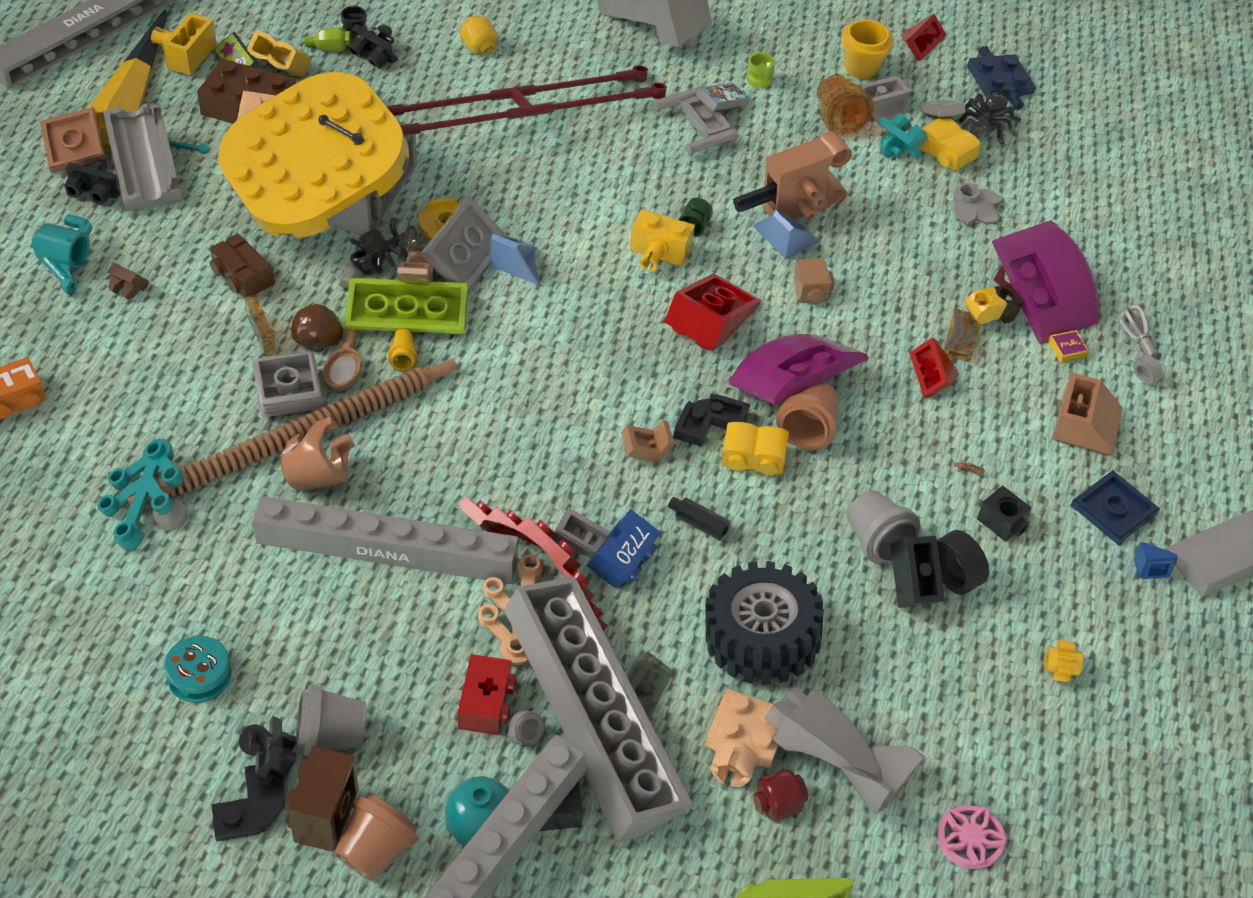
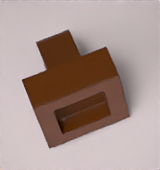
[107,262,150,300]

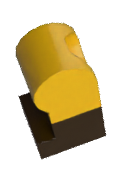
[965,284,1025,324]

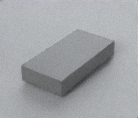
[920,99,965,117]

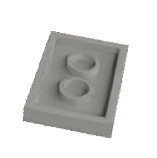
[420,196,507,290]

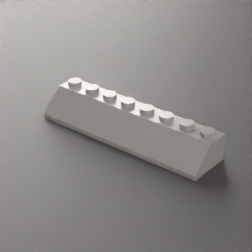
[504,576,693,842]

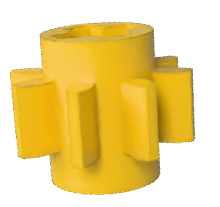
[1044,639,1083,683]

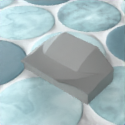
[851,75,911,123]

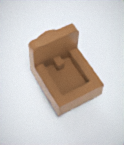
[621,420,674,462]

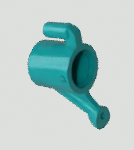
[32,214,93,296]

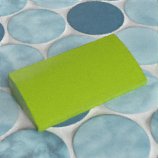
[344,278,468,334]

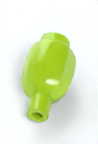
[304,27,353,52]

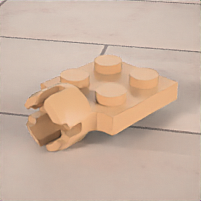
[704,688,779,787]

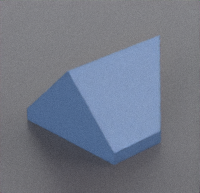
[753,211,819,259]
[491,234,540,286]

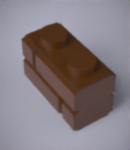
[210,233,275,299]

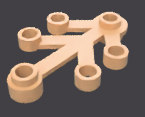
[478,554,543,666]

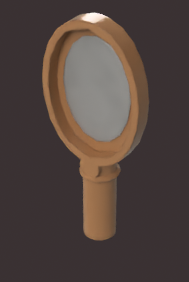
[323,329,362,391]

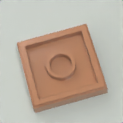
[40,107,107,173]

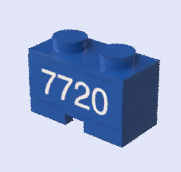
[586,509,661,589]

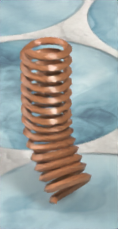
[954,462,985,477]

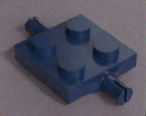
[967,46,1036,110]

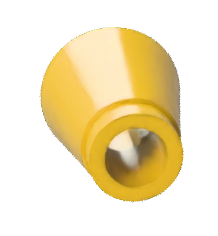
[388,329,418,371]

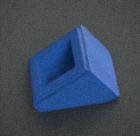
[1133,542,1178,579]

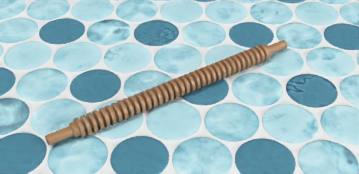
[127,359,457,506]

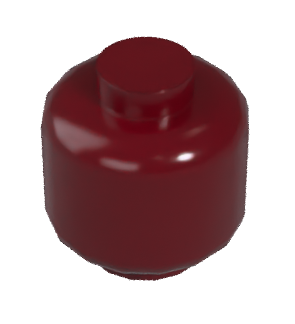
[753,770,808,821]

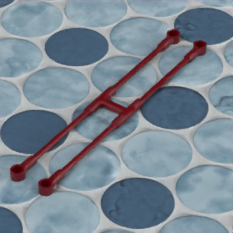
[386,65,667,136]

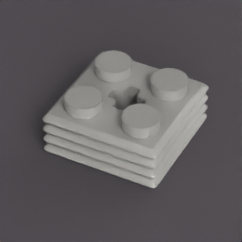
[252,351,323,417]

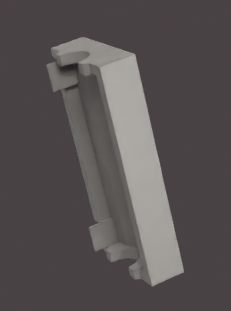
[103,103,181,211]

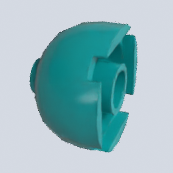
[445,776,509,847]

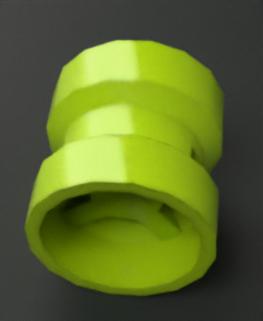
[747,52,775,88]

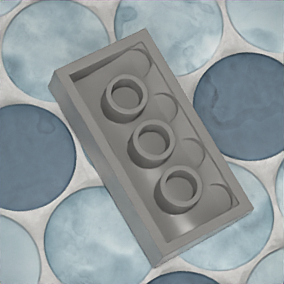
[1164,510,1253,598]

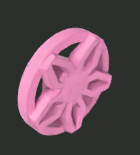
[938,805,1006,869]

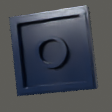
[1070,470,1160,545]

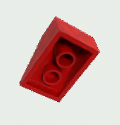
[664,273,761,351]

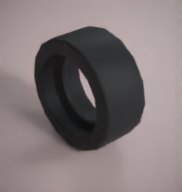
[937,530,990,595]

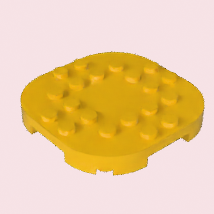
[218,72,409,238]

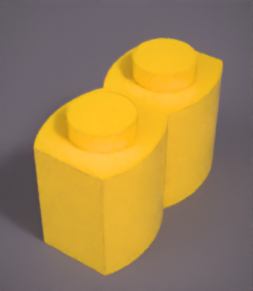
[247,31,312,78]
[920,117,981,172]
[722,422,789,476]

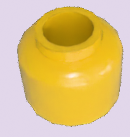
[460,15,498,55]

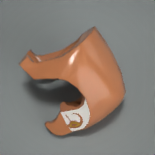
[280,417,355,490]

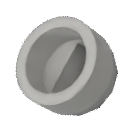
[339,264,362,289]

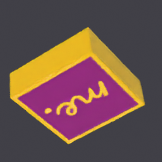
[1048,330,1089,363]

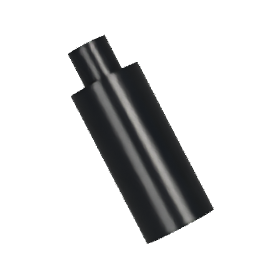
[668,497,731,541]

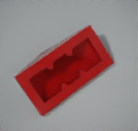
[901,14,946,61]
[909,337,959,398]

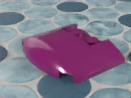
[992,220,1099,345]
[729,334,868,405]

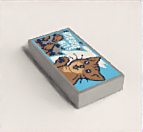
[696,83,750,111]

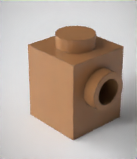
[793,258,834,304]

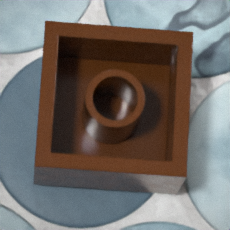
[285,746,359,852]

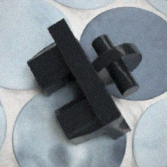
[348,24,398,69]
[64,160,120,205]
[239,716,297,778]

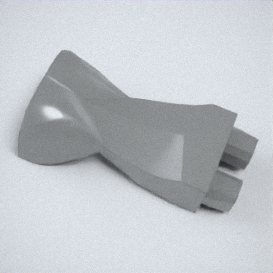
[764,686,925,815]

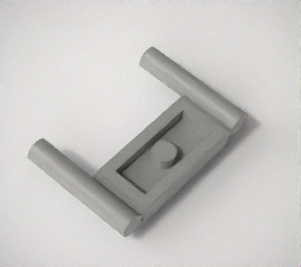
[652,86,738,155]

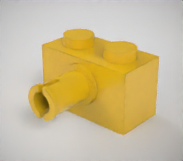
[151,13,217,76]
[630,209,695,272]

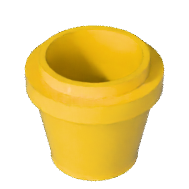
[841,19,894,79]

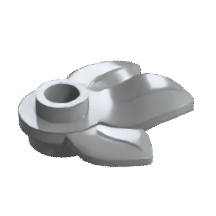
[953,183,1003,224]

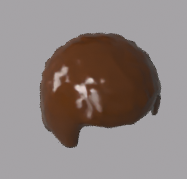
[290,304,343,352]

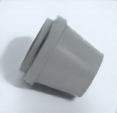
[847,491,921,564]
[296,685,366,756]

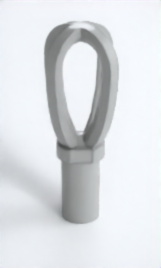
[1120,305,1159,358]

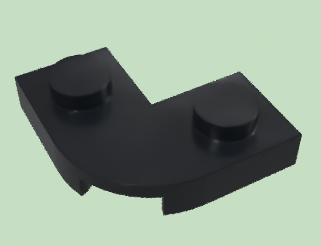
[673,394,751,447]
[211,765,285,842]

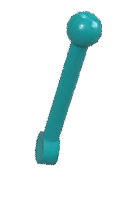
[168,140,209,154]

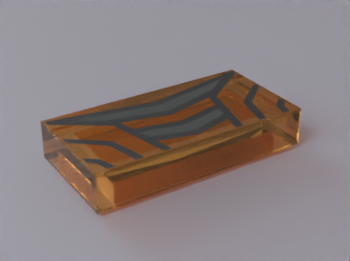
[244,295,276,358]
[944,309,981,363]

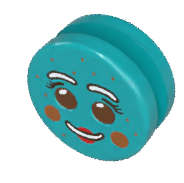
[164,636,232,703]

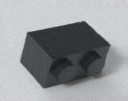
[890,536,945,608]

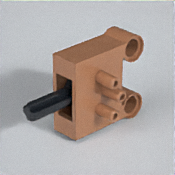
[733,131,852,219]

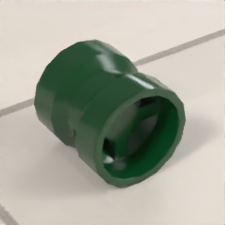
[678,198,713,237]

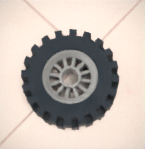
[705,561,824,685]

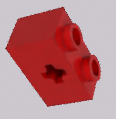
[457,654,517,735]

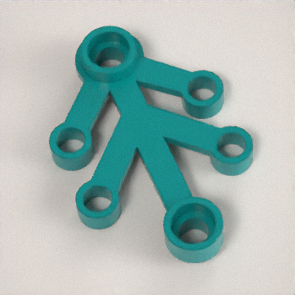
[97,439,184,551]

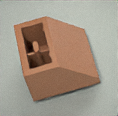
[1052,372,1123,455]

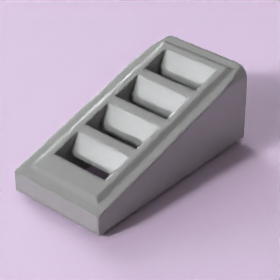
[551,507,610,558]

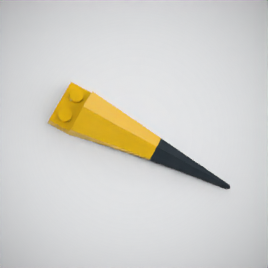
[88,9,167,153]

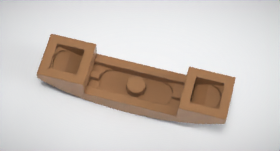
[397,246,436,283]

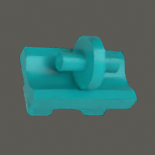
[878,112,928,159]

